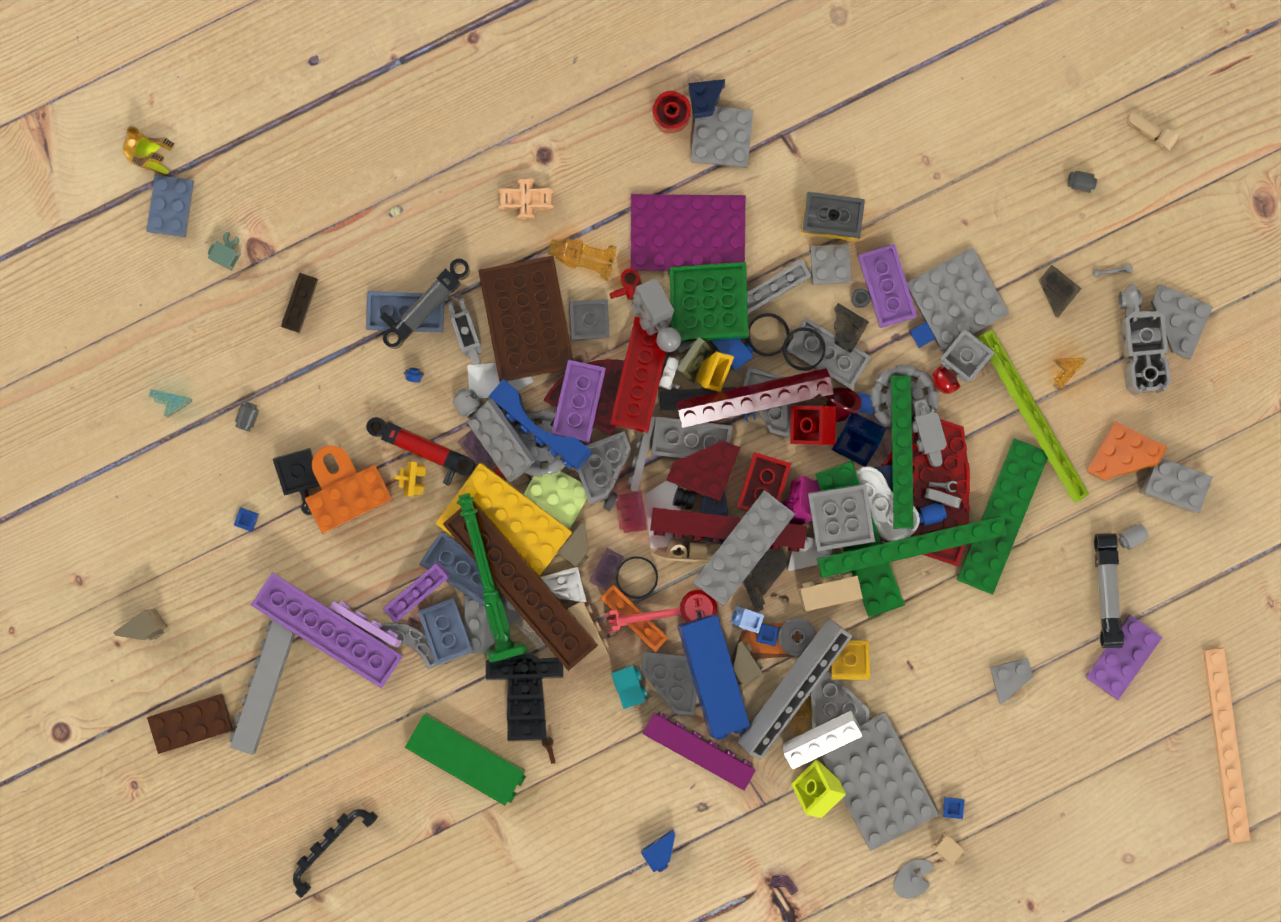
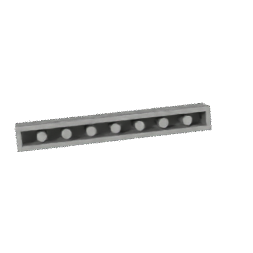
[737,618,853,760]
[229,620,295,755]

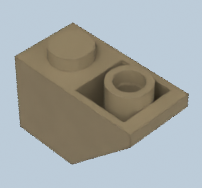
[733,640,763,686]

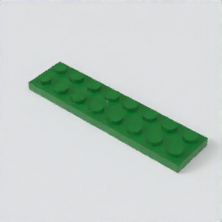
[957,438,1048,595]
[815,461,905,618]

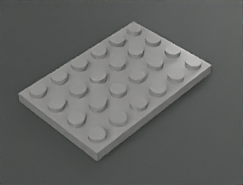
[821,712,939,851]

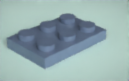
[147,175,194,237]
[418,598,473,666]

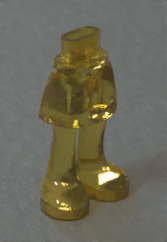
[548,239,617,281]

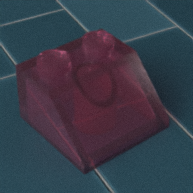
[616,491,647,533]

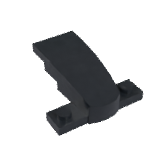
[486,654,564,742]

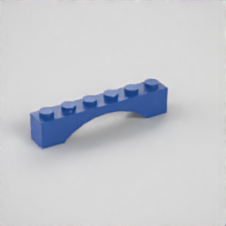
[488,379,592,471]

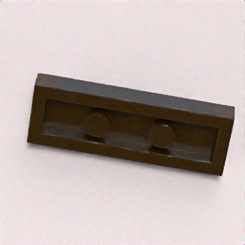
[281,273,319,333]

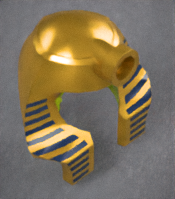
[123,126,175,176]

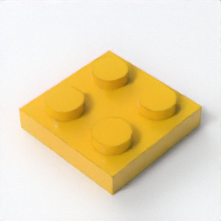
[830,640,870,680]

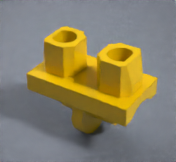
[393,462,426,497]

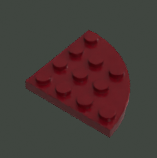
[543,359,625,436]

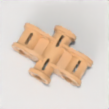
[498,179,554,220]

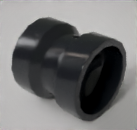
[672,487,696,511]

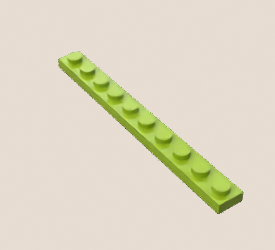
[977,329,1089,503]

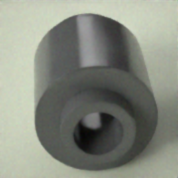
[1067,171,1097,193]
[235,402,259,432]

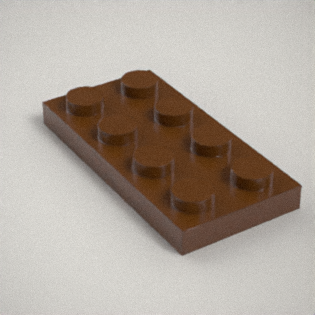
[147,694,233,754]

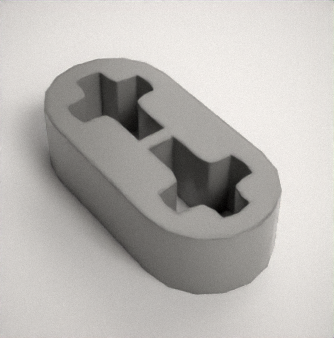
[924,488,962,509]

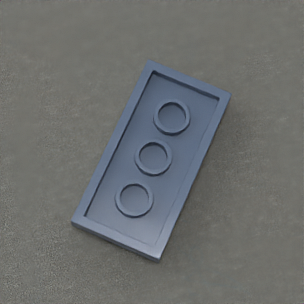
[366,291,445,333]
[419,532,497,606]

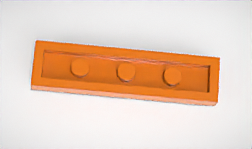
[599,585,668,652]

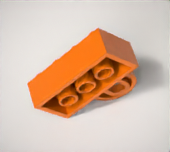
[305,445,392,535]

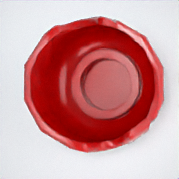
[932,366,961,394]

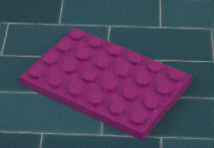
[630,194,746,271]

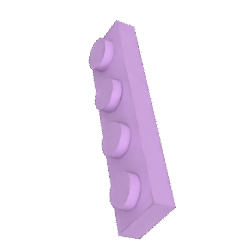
[329,600,402,647]

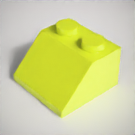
[791,760,846,818]

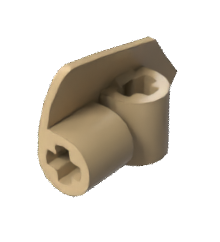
[652,538,709,563]

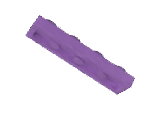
[383,561,451,623]

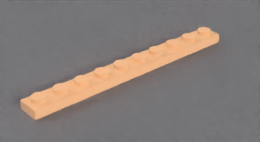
[1203,648,1250,843]

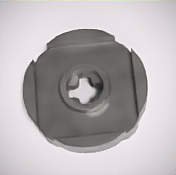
[778,618,816,656]

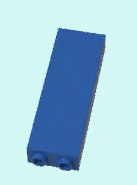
[677,614,750,740]

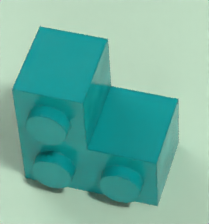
[611,664,648,709]

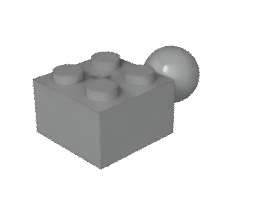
[631,279,681,352]

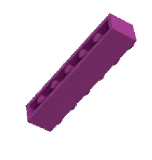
[643,711,756,791]

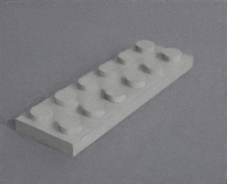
[693,490,795,607]

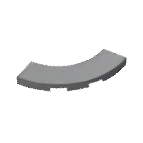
[378,623,446,669]

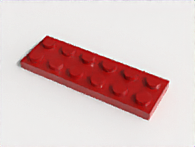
[610,317,671,433]

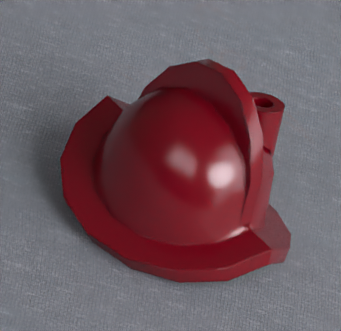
[825,387,862,422]

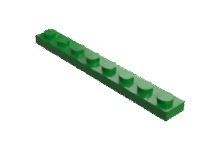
[890,376,914,529]

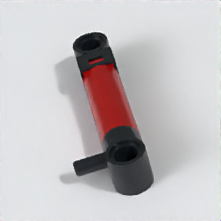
[366,417,475,486]

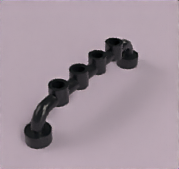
[293,809,378,898]

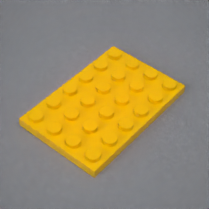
[435,462,573,576]

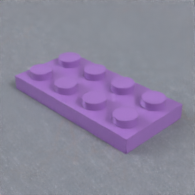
[857,244,917,328]
[551,360,606,443]
[1086,615,1163,700]

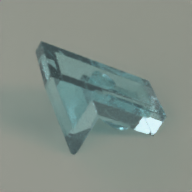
[149,389,192,417]

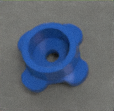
[404,368,424,382]

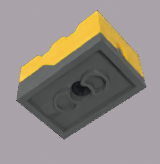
[800,192,865,242]

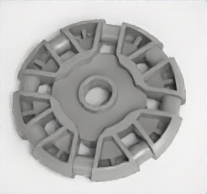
[870,365,939,428]
[512,409,565,477]

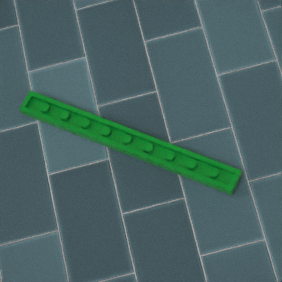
[817,516,1007,578]

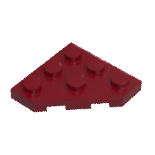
[666,441,741,501]

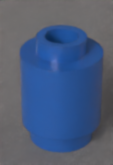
[918,503,947,526]

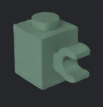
[208,232,241,271]

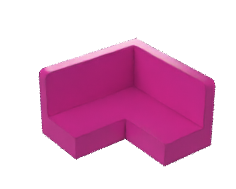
[780,476,821,525]

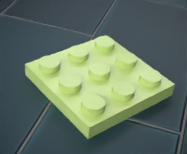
[524,463,587,529]

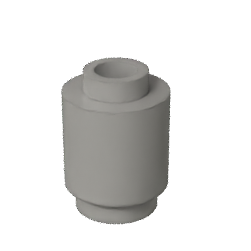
[1118,524,1149,550]

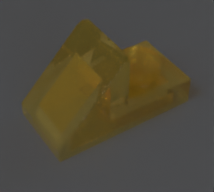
[1052,357,1087,390]
[792,696,813,735]

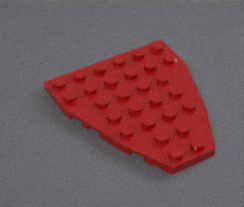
[880,419,970,567]

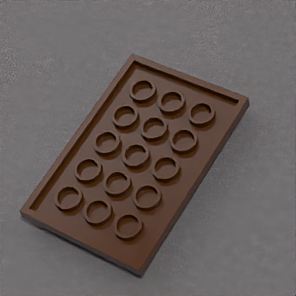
[478,256,573,382]

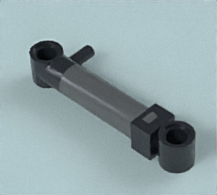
[380,258,470,349]

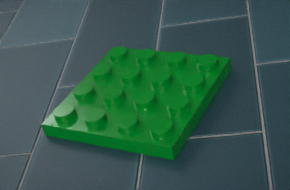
[670,262,749,342]

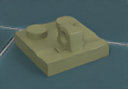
[677,337,714,383]

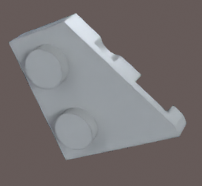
[990,658,1033,704]

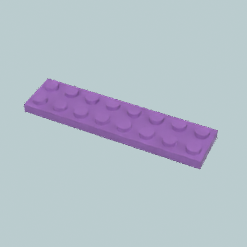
[251,572,403,689]

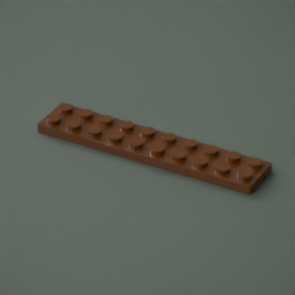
[443,501,598,671]

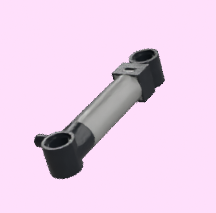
[1094,533,1124,648]

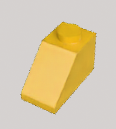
[695,351,734,392]

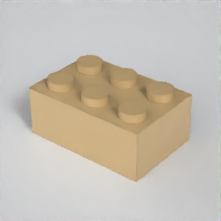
[798,572,863,611]

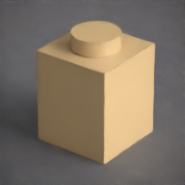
[932,832,965,865]

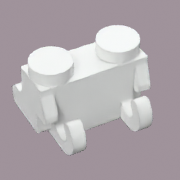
[658,356,681,390]

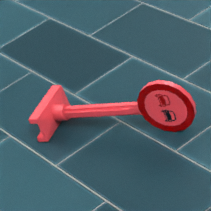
[604,589,717,634]

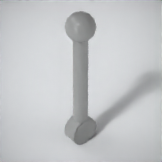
[1093,265,1133,277]

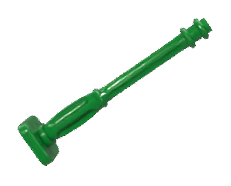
[457,493,527,662]

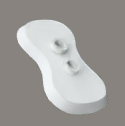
[856,467,920,542]

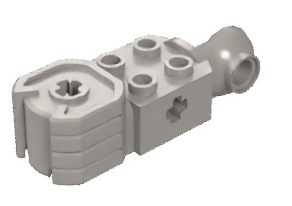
[1119,284,1171,395]

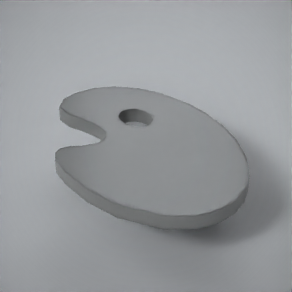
[894,859,933,899]

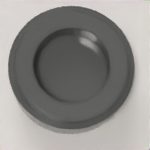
[851,289,871,308]
[603,491,618,511]

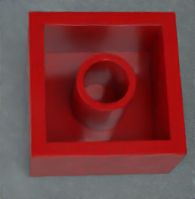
[790,405,836,445]

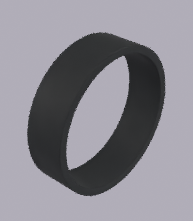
[747,313,790,356]
[783,327,826,371]
[616,556,658,599]

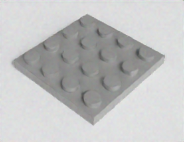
[907,247,1009,351]

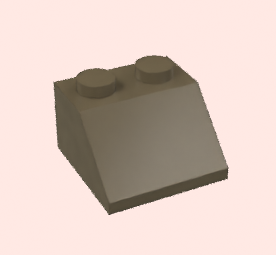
[113,608,167,641]

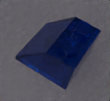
[832,412,886,467]

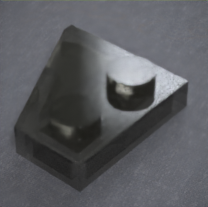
[1038,265,1082,318]
[834,303,869,353]
[751,546,789,596]
[742,575,765,612]

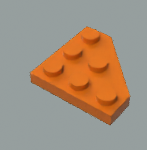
[1087,422,1168,481]

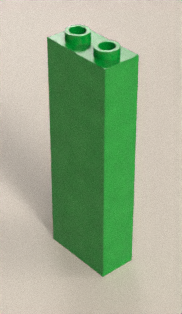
[405,713,526,806]

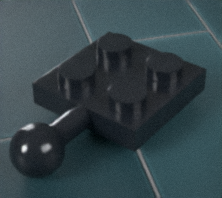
[273,448,320,515]

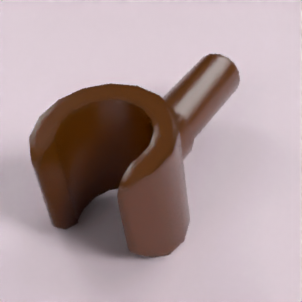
[542,737,556,764]

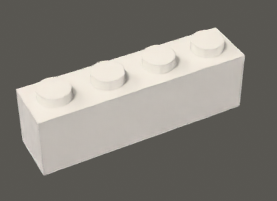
[782,711,862,769]

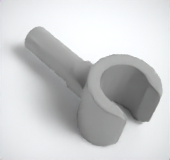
[929,481,957,492]

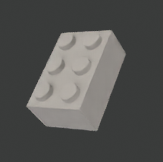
[1140,458,1213,513]

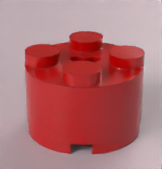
[653,91,691,133]

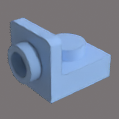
[731,606,764,633]

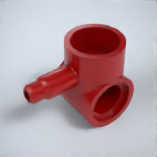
[609,268,642,300]

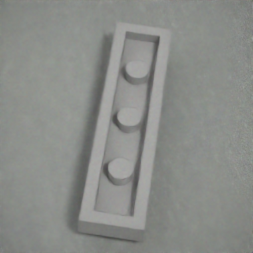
[627,416,656,493]

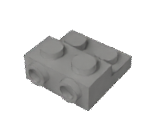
[940,328,995,382]

